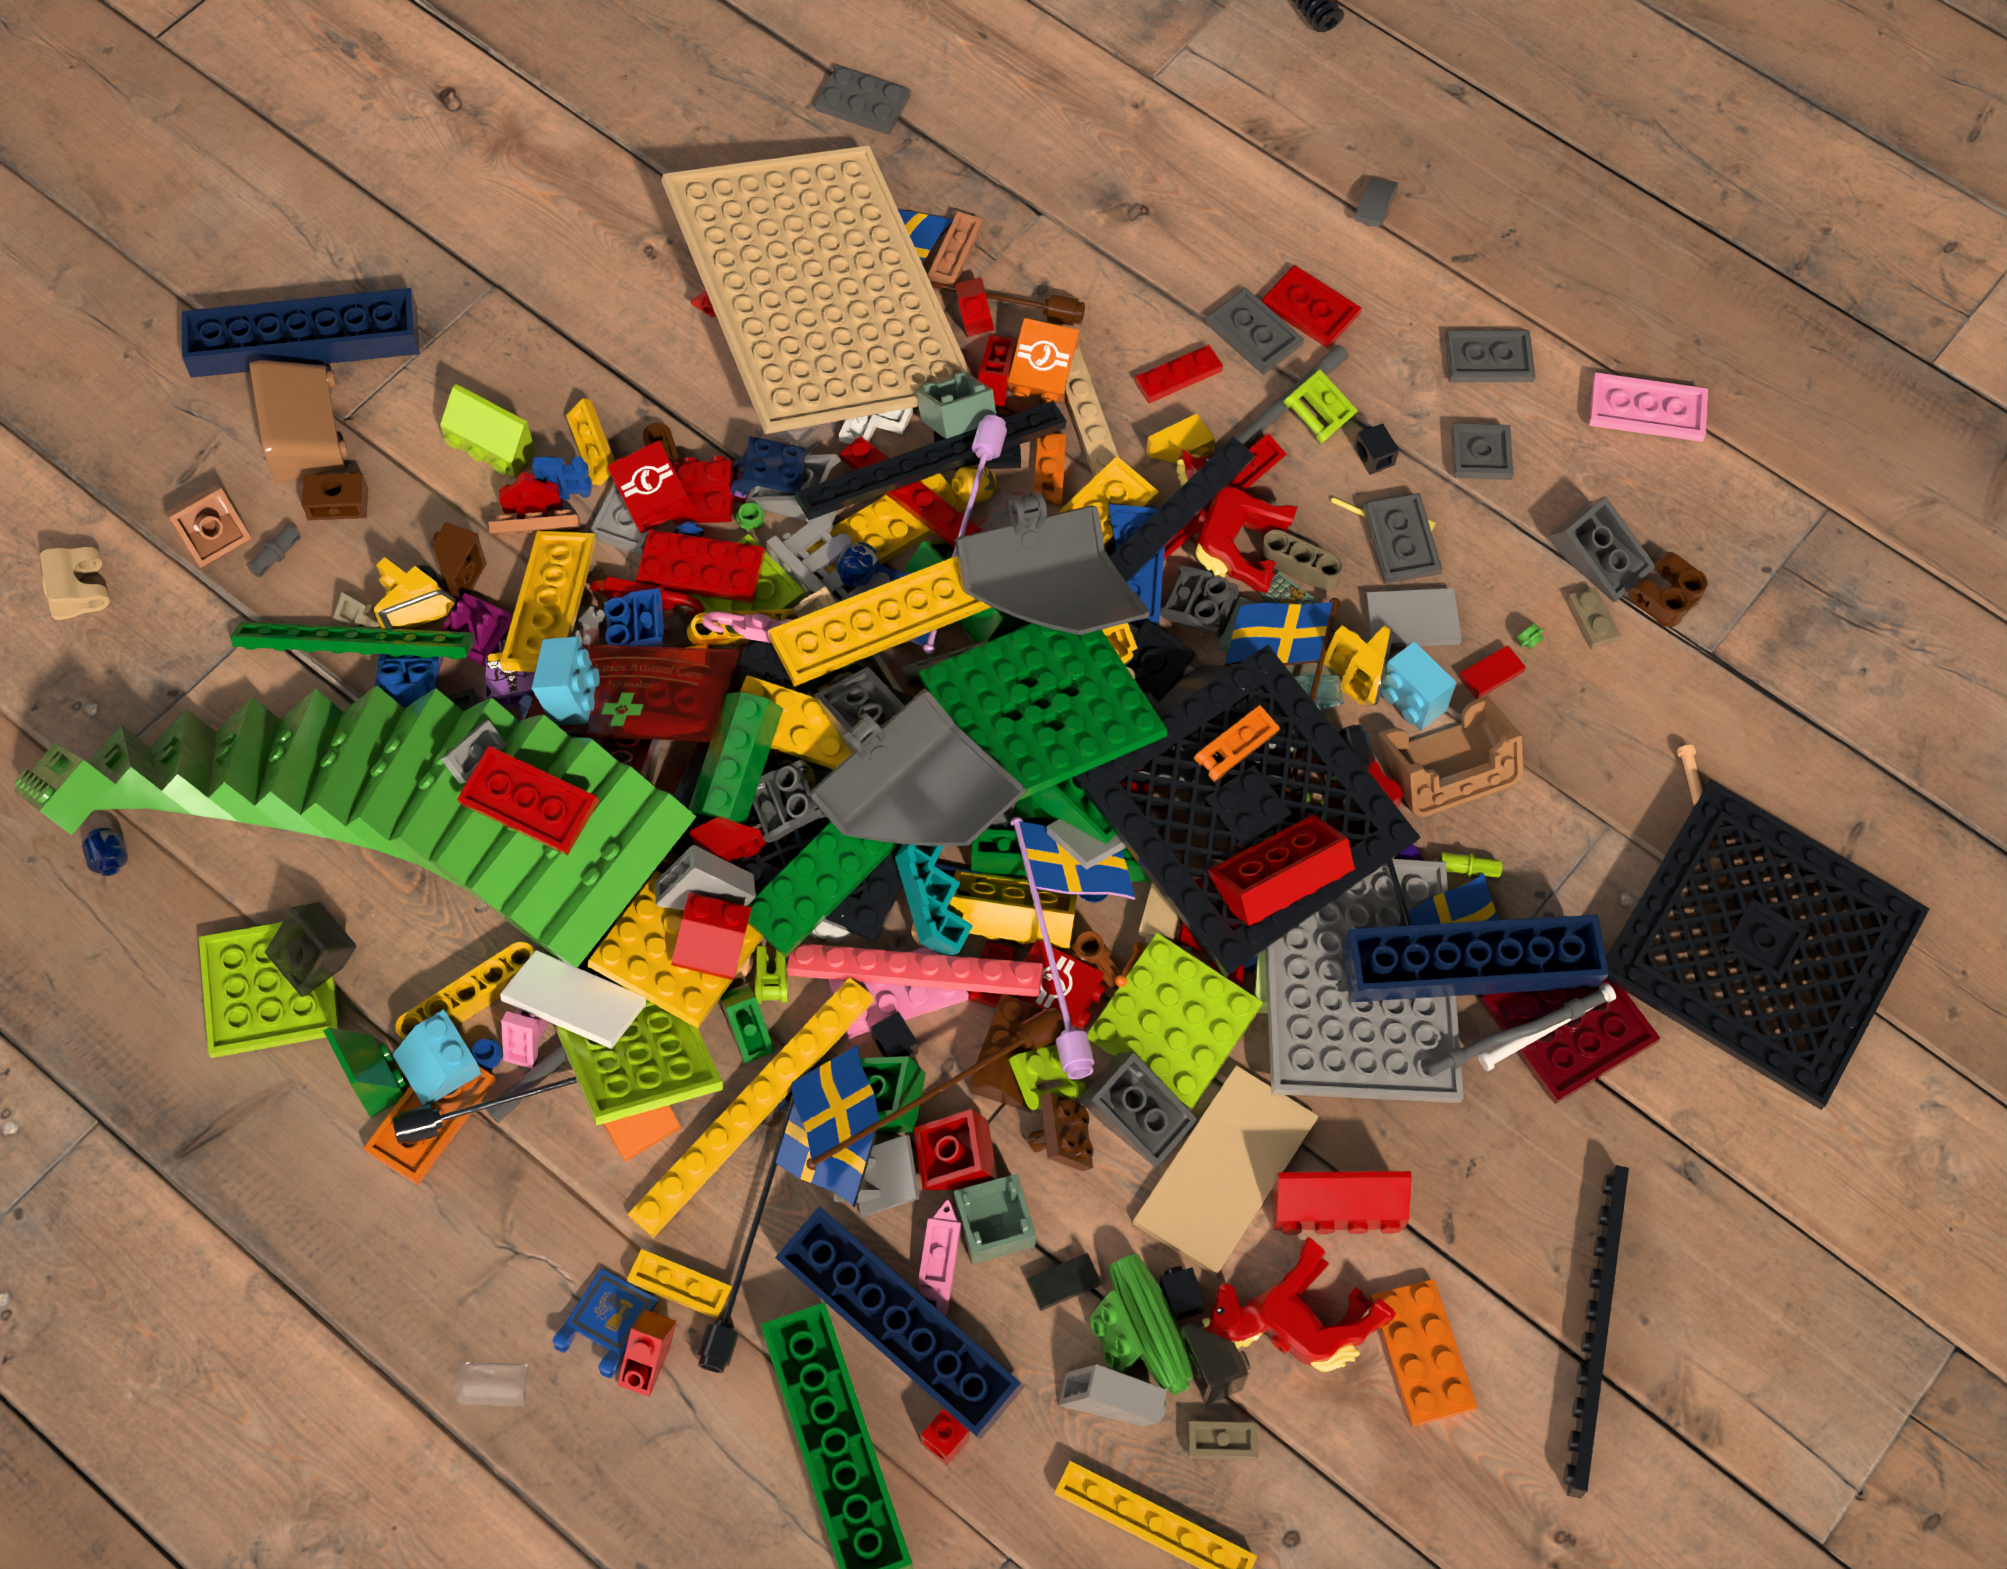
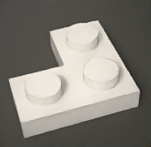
[839,408,913,444]

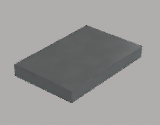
[1205,287,1304,375]
[1445,330,1535,383]
[1363,493,1442,584]

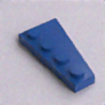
[1108,504,1165,626]

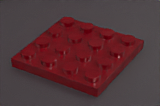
[1481,979,1661,1104]

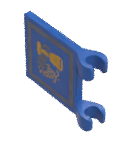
[553,1268,658,1379]

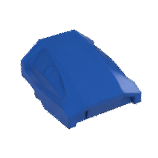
[604,588,664,658]
[374,654,443,708]

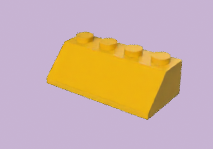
[947,870,1078,949]

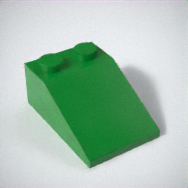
[1030,777,1144,844]
[323,1027,406,1118]
[824,1056,926,1133]

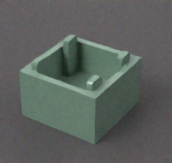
[916,371,997,439]
[954,1174,1036,1264]

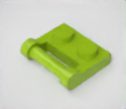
[1283,369,1358,444]
[1008,1045,1086,1110]

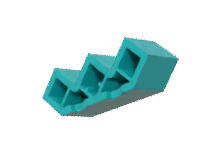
[895,844,973,956]

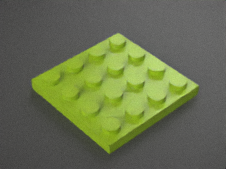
[199,914,340,1058]
[1087,933,1263,1110]
[556,1000,723,1126]

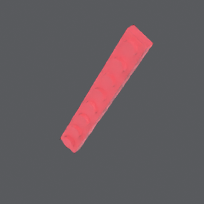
[787,943,1043,997]

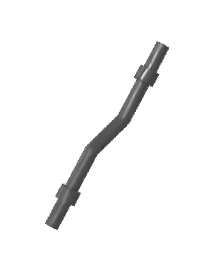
[1425,991,1606,1077]

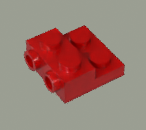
[672,456,736,524]

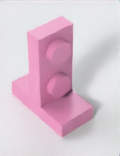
[501,1008,549,1069]

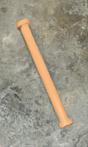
[1677,745,1727,884]

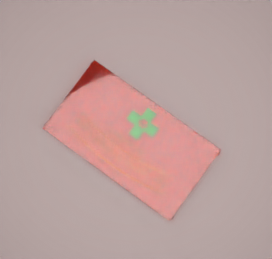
[525,645,739,742]

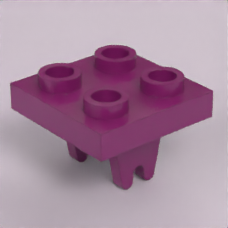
[439,593,513,668]

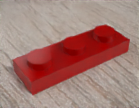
[1135,345,1223,404]

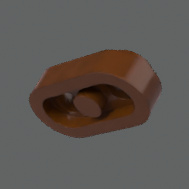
[643,423,680,468]

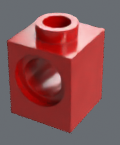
[921,1409,969,1466]

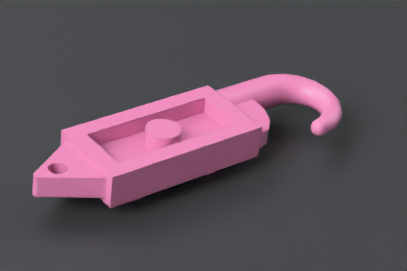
[702,611,792,643]
[918,1200,962,1317]

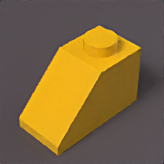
[1146,413,1215,464]

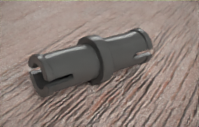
[246,525,302,578]

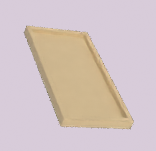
[1133,1065,1319,1277]

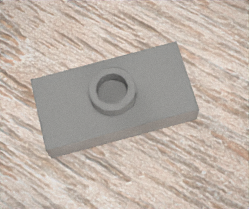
[441,720,507,784]

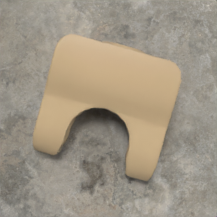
[40,547,110,620]

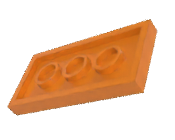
[363,1066,496,1185]
[1369,1279,1478,1427]

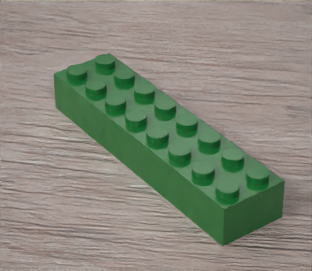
[760,1302,913,1569]

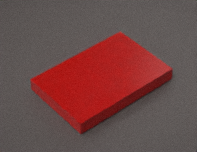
[1261,265,1362,349]

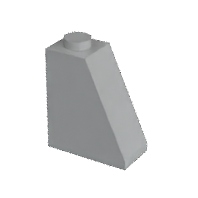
[655,845,756,910]
[1059,1364,1167,1427]

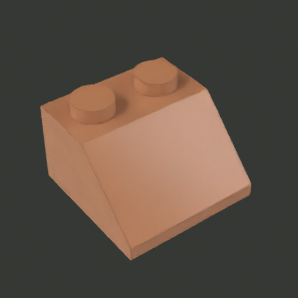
[163,484,252,568]

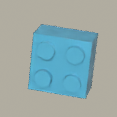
[532,637,600,726]
[1381,641,1457,731]

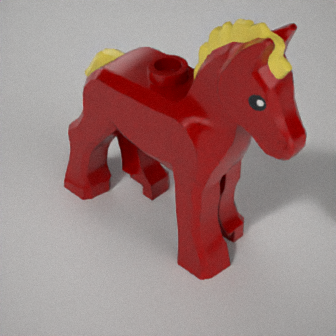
[1176,450,1298,594]
[1197,1237,1396,1372]

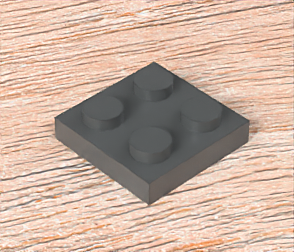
[1451,423,1514,480]

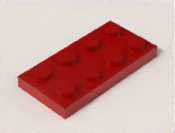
[636,529,765,603]
[457,746,600,856]

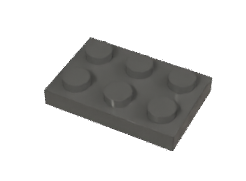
[815,65,911,135]

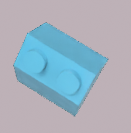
[392,1010,482,1106]

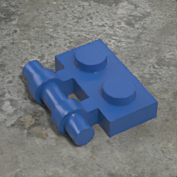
[533,456,592,500]

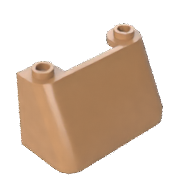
[249,360,349,483]
[1378,696,1523,817]

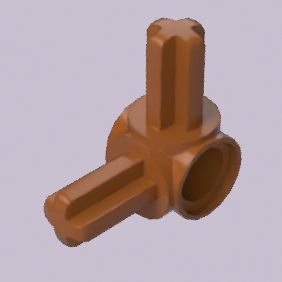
[1067,931,1122,989]

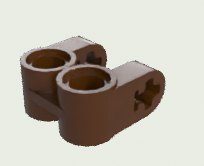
[1629,552,1708,627]

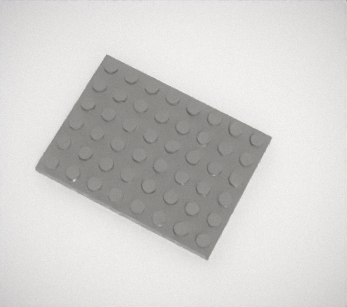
[1265,859,1464,1103]

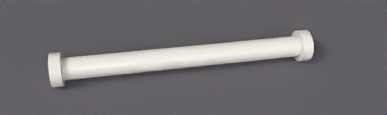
[1478,983,1616,1072]

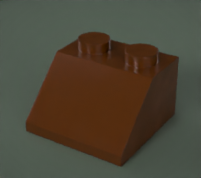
[431,522,487,607]

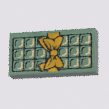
[1260,572,1320,605]

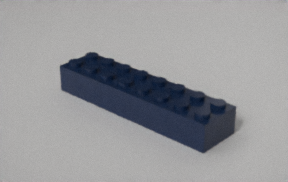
[182,288,420,378]
[1341,915,1609,1003]
[775,1206,1025,1439]

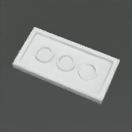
[500,950,646,1049]

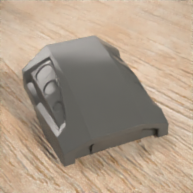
[1160,565,1239,638]
[753,760,827,843]

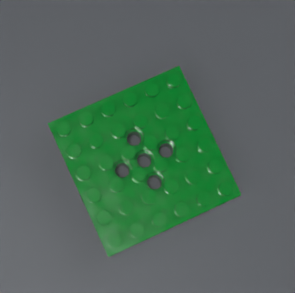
[919,623,1167,801]

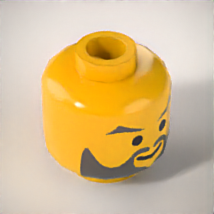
[951,464,997,504]

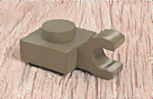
[333,590,380,628]

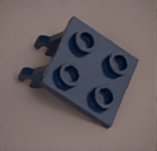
[730,436,806,496]

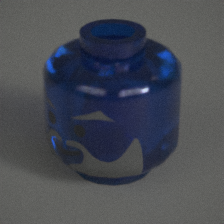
[835,542,879,587]
[82,828,128,876]

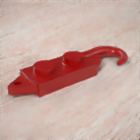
[590,576,705,617]

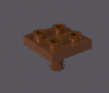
[1028,1092,1094,1171]

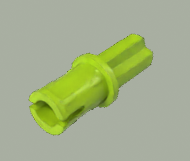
[1440,852,1503,878]

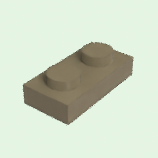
[1566,587,1620,649]
[1188,1421,1258,1460]

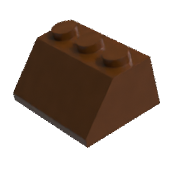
[970,994,1056,1113]

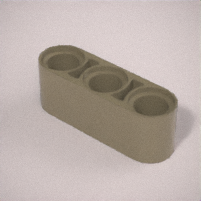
[1261,530,1343,592]

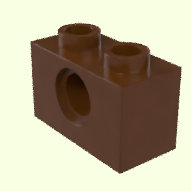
[302,472,368,520]

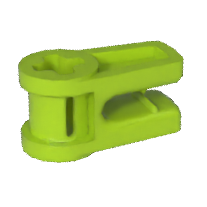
[755,946,788,1004]

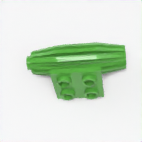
[1089,1254,1194,1395]

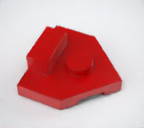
[499,471,562,519]

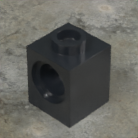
[1354,423,1399,475]
[871,1011,918,1060]
[1159,1266,1205,1321]

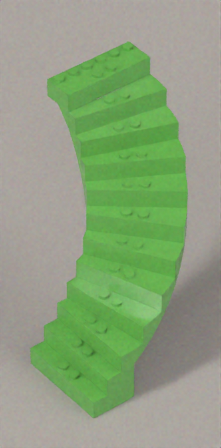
[13,685,696,968]

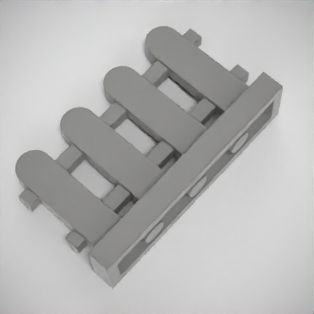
[766,515,890,603]

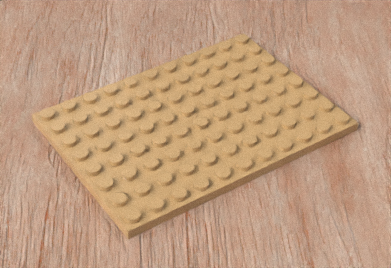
[661,145,972,434]

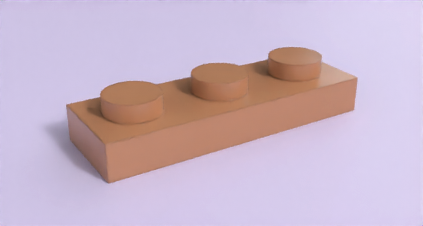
[928,211,983,286]
[488,510,581,536]

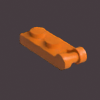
[1034,433,1066,505]
[1193,705,1280,782]

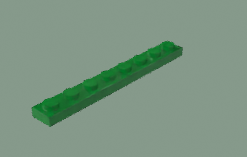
[230,622,474,659]

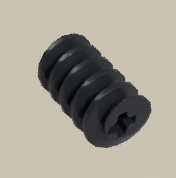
[1293,0,1344,32]

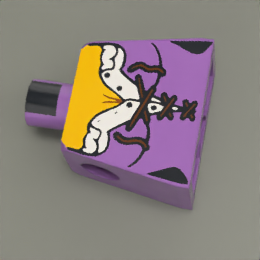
[485,639,539,709]

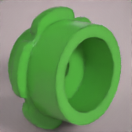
[736,503,765,530]
[1516,623,1544,649]

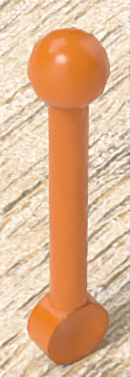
[1115,942,1146,987]

